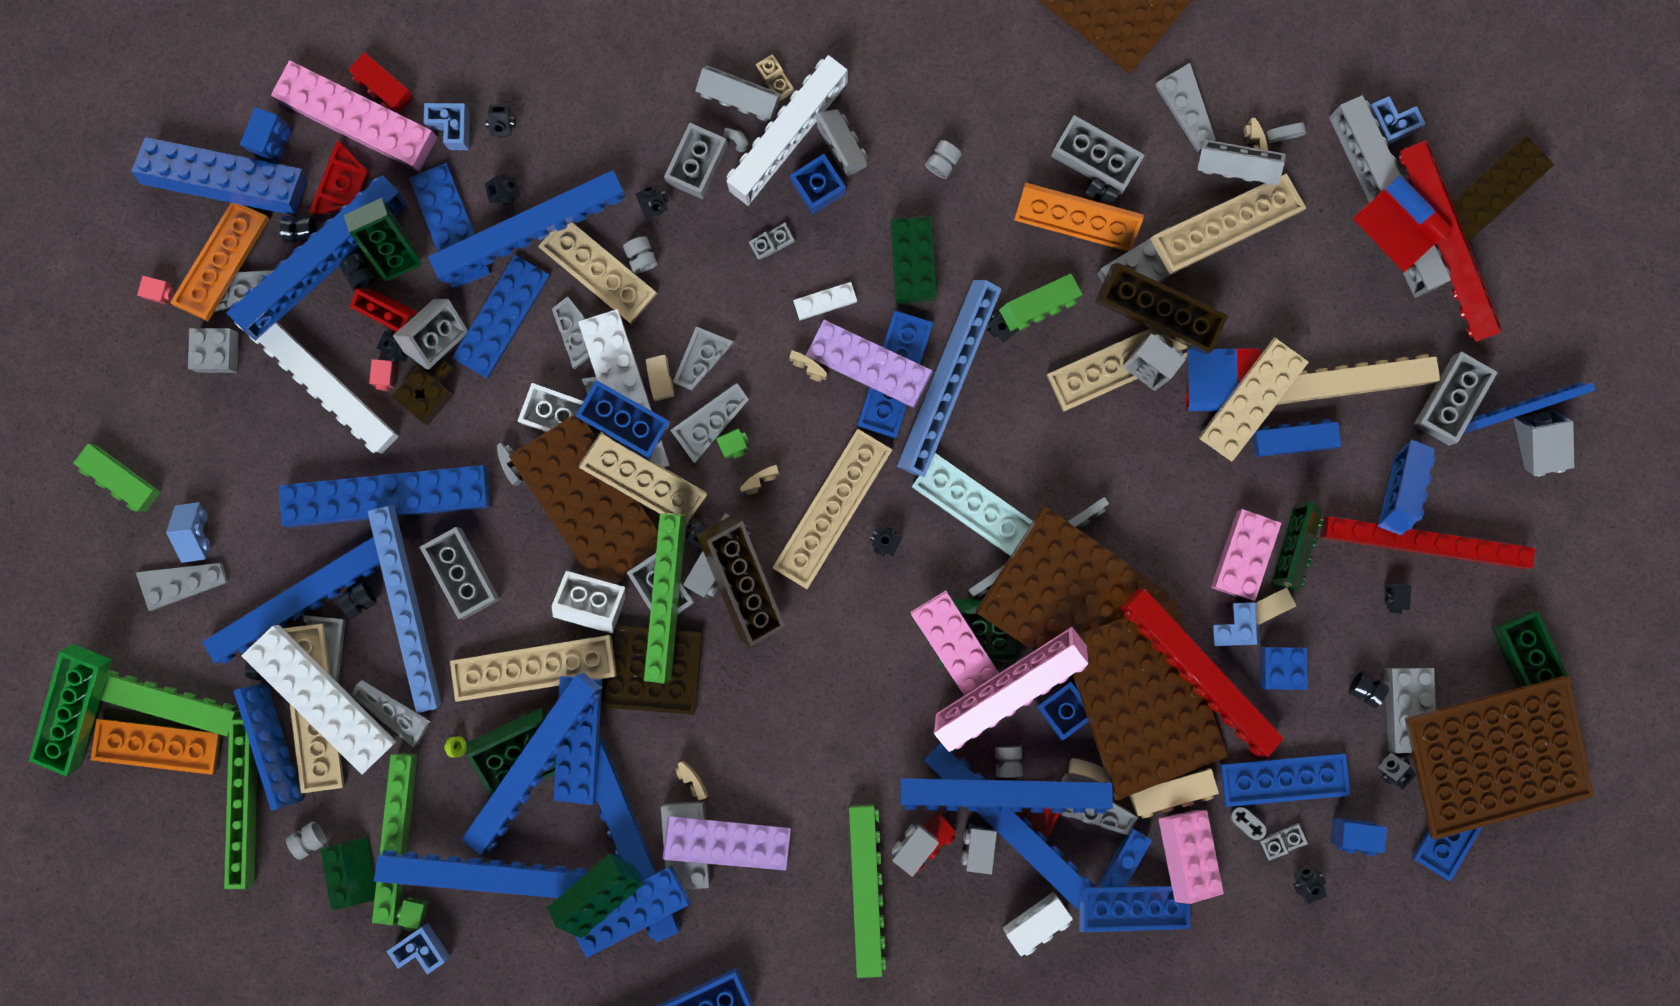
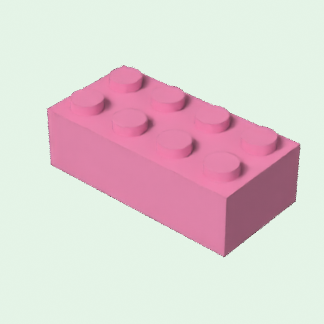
[1210,509,1281,601]
[1159,810,1224,904]

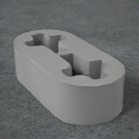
[1267,122,1307,143]
[1230,806,1266,840]

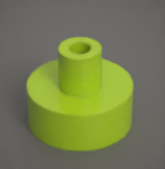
[444,737,466,758]

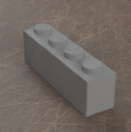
[696,65,782,121]
[1198,139,1286,185]

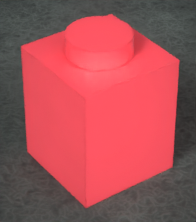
[137,276,174,305]
[369,359,397,391]

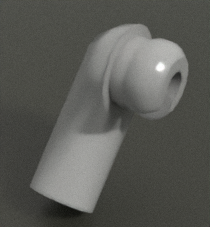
[723,128,748,152]

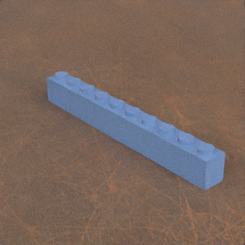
[897,280,1001,477]
[367,505,442,713]

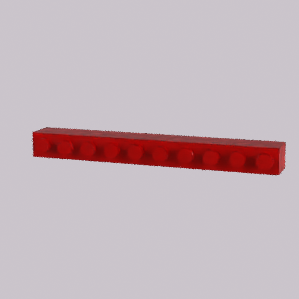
[1399,139,1502,342]
[1320,516,1535,569]
[1120,589,1284,757]

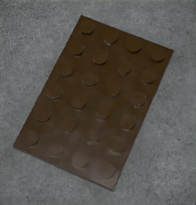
[577,624,702,715]

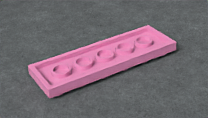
[911,591,999,696]

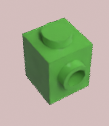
[716,429,749,459]
[397,897,429,931]

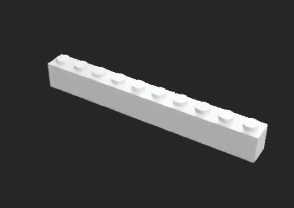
[234,322,399,454]

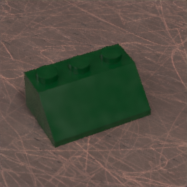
[320,837,376,911]

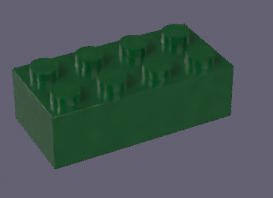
[344,198,422,282]
[890,217,936,304]
[1491,611,1574,689]
[547,853,643,939]

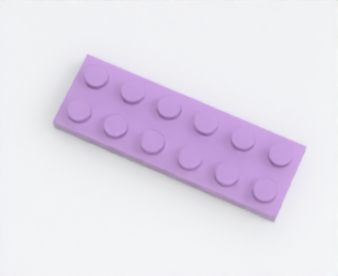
[806,320,932,408]
[662,816,791,870]

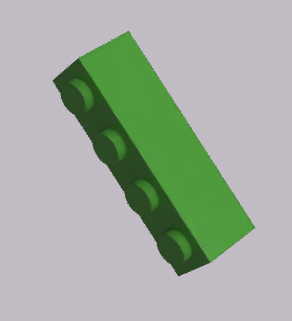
[999,274,1083,331]
[73,444,161,512]

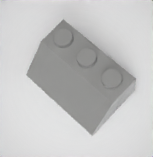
[816,109,868,178]
[393,299,468,369]
[627,553,694,615]

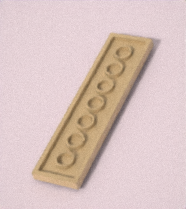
[1150,173,1306,274]
[1046,329,1192,412]
[773,429,892,590]
[283,623,345,793]
[450,635,617,702]

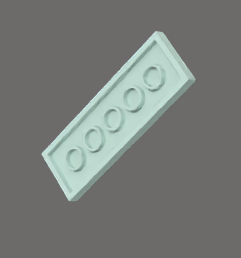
[912,453,1032,556]

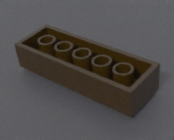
[1452,135,1554,242]
[1095,263,1229,354]
[697,515,785,647]

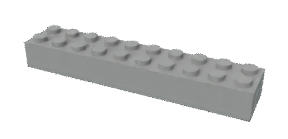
[1329,95,1451,298]

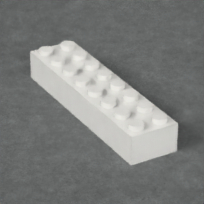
[727,55,848,206]
[578,309,670,468]
[242,625,397,774]

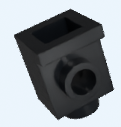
[685,517,709,549]
[1384,583,1412,614]

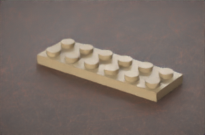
[538,223,657,324]
[1198,337,1309,462]
[579,431,707,525]

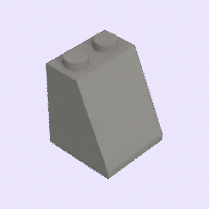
[1514,410,1574,477]

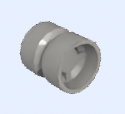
[925,140,962,179]
[623,236,658,274]
[995,746,1023,777]
[286,821,327,860]

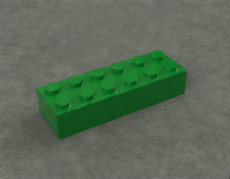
[29,644,112,777]

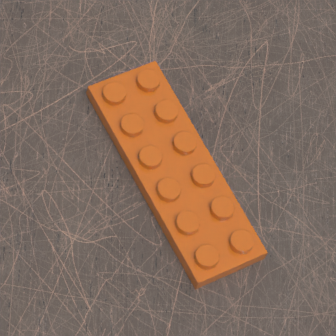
[1014,182,1144,252]
[170,203,269,321]
[91,719,221,775]

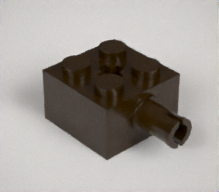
[391,360,454,425]

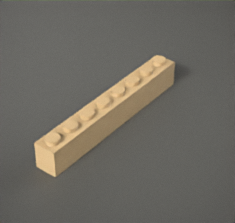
[1276,354,1440,405]

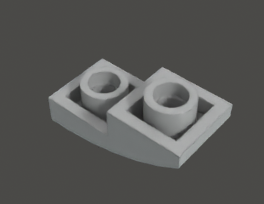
[749,223,796,260]
[497,443,523,486]
[1260,823,1308,860]

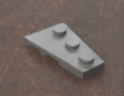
[552,296,590,370]
[673,327,734,391]

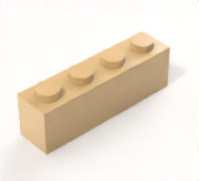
[1130,768,1219,818]

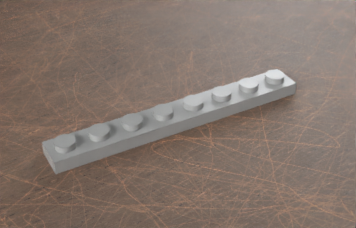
[967,497,1109,598]

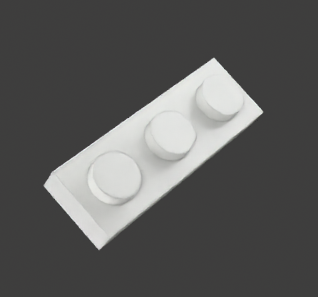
[793,282,857,320]

